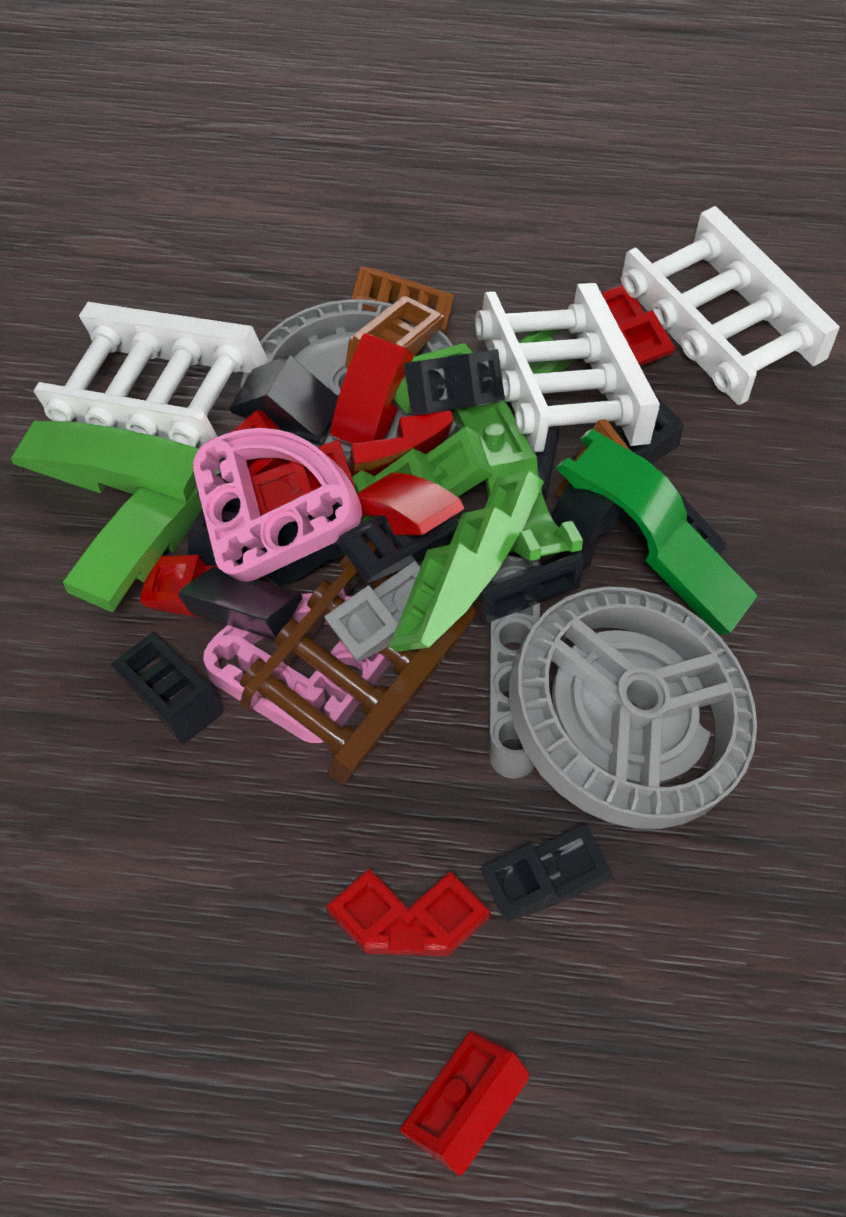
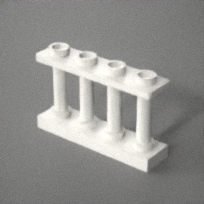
[621,206,840,405]
[475,283,660,452]
[34,302,268,448]

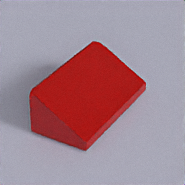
[399,1031,529,1176]

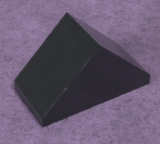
[230,355,338,445]

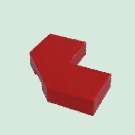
[326,869,491,957]

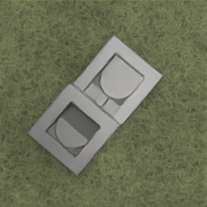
[324,561,420,662]

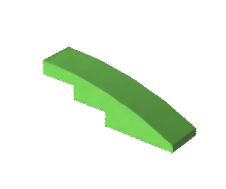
[11,421,199,502]
[332,426,493,559]
[63,469,222,613]
[389,470,544,652]

